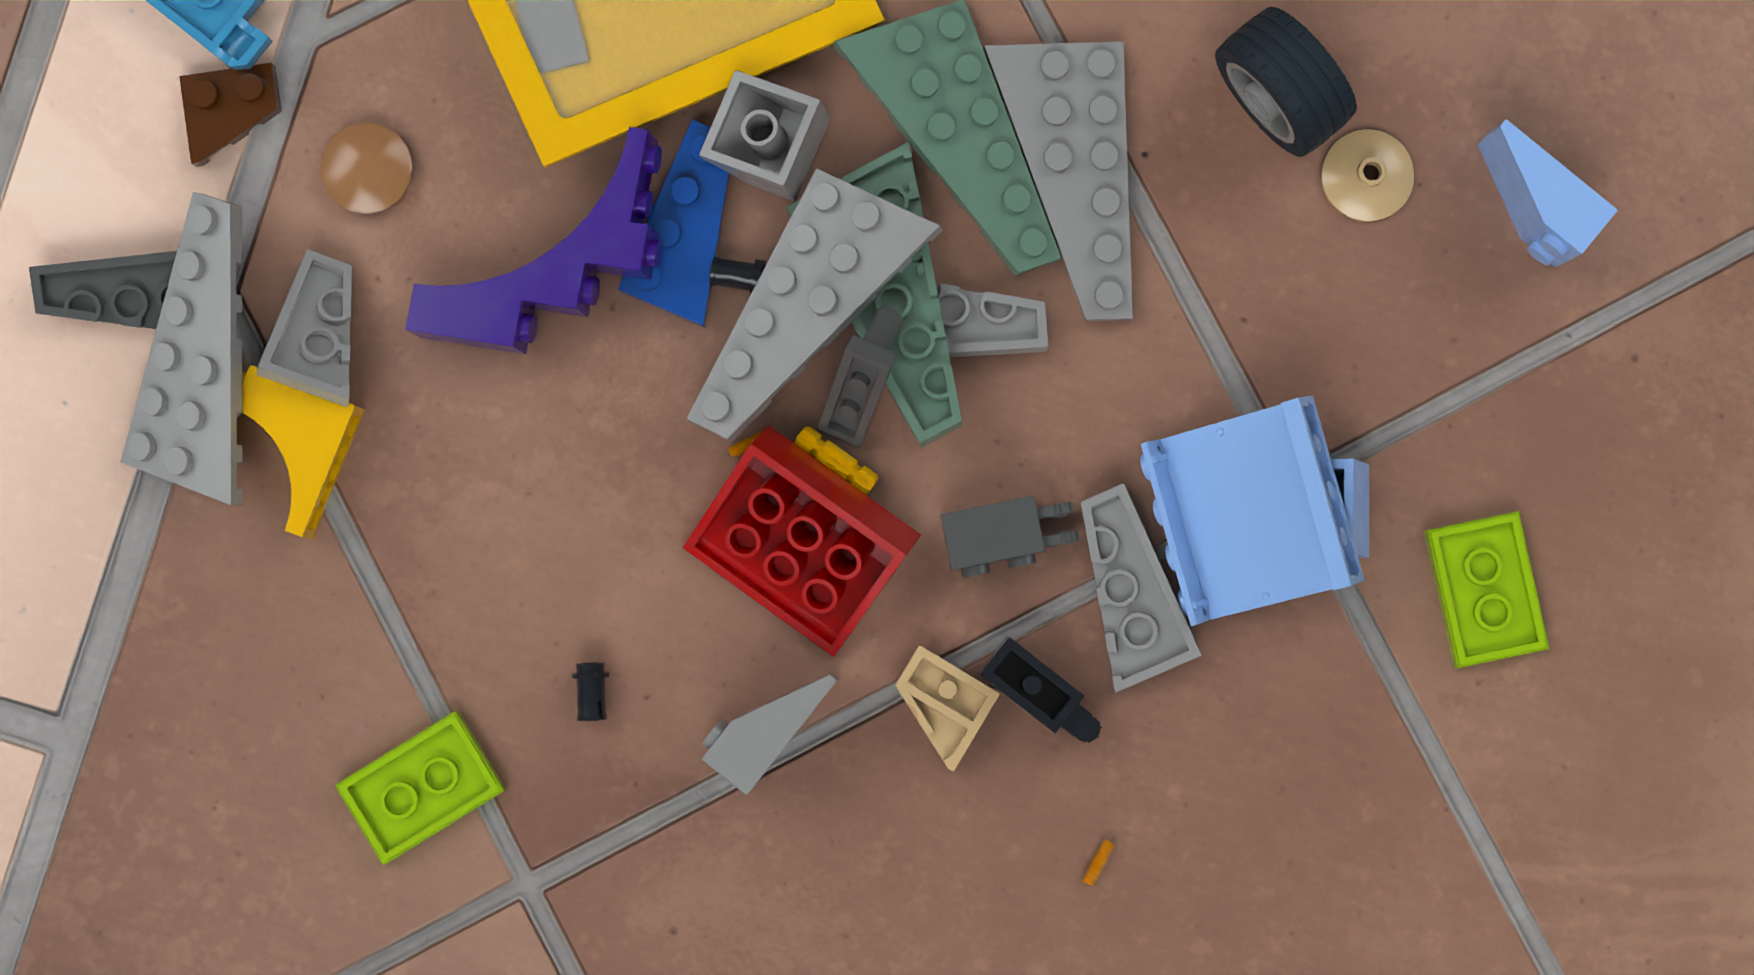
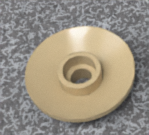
[1321,129,1414,222]

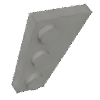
[256,249,352,407]

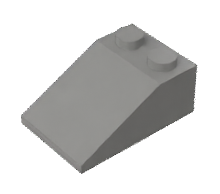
[701,673,839,795]

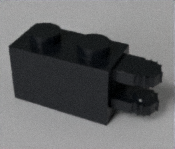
[978,636,1102,743]

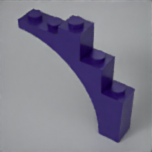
[405,127,663,354]

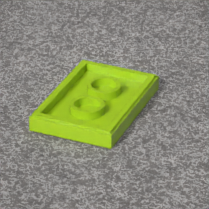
[1424,511,1549,668]
[335,710,506,866]

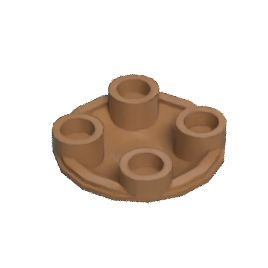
[320,122,413,214]

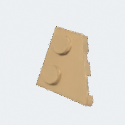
[895,645,1000,772]

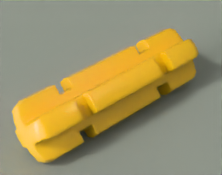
[794,426,878,495]

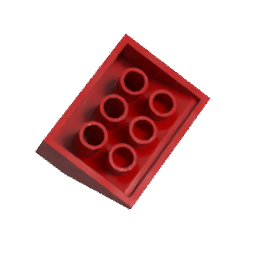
[683,425,921,657]

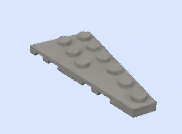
[984,41,1133,322]
[121,192,243,506]

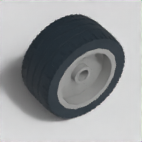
[1215,7,1357,157]

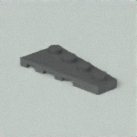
[29,251,177,329]

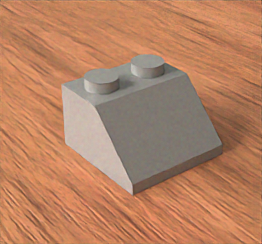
[699,70,831,202]

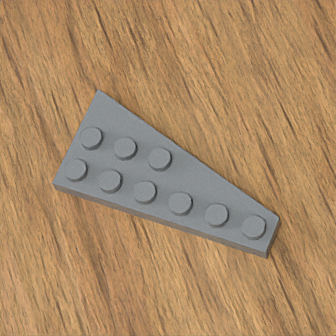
[687,168,943,442]

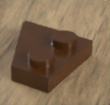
[179,63,282,167]

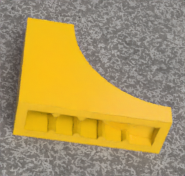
[242,365,365,539]

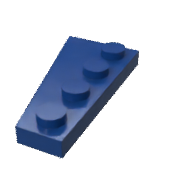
[618,119,730,328]

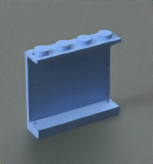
[1140,395,1365,626]

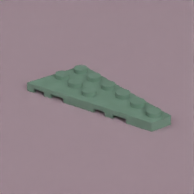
[833,0,1061,276]
[786,142,963,448]

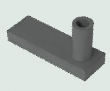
[817,307,903,448]

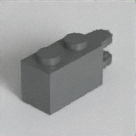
[940,496,1080,578]

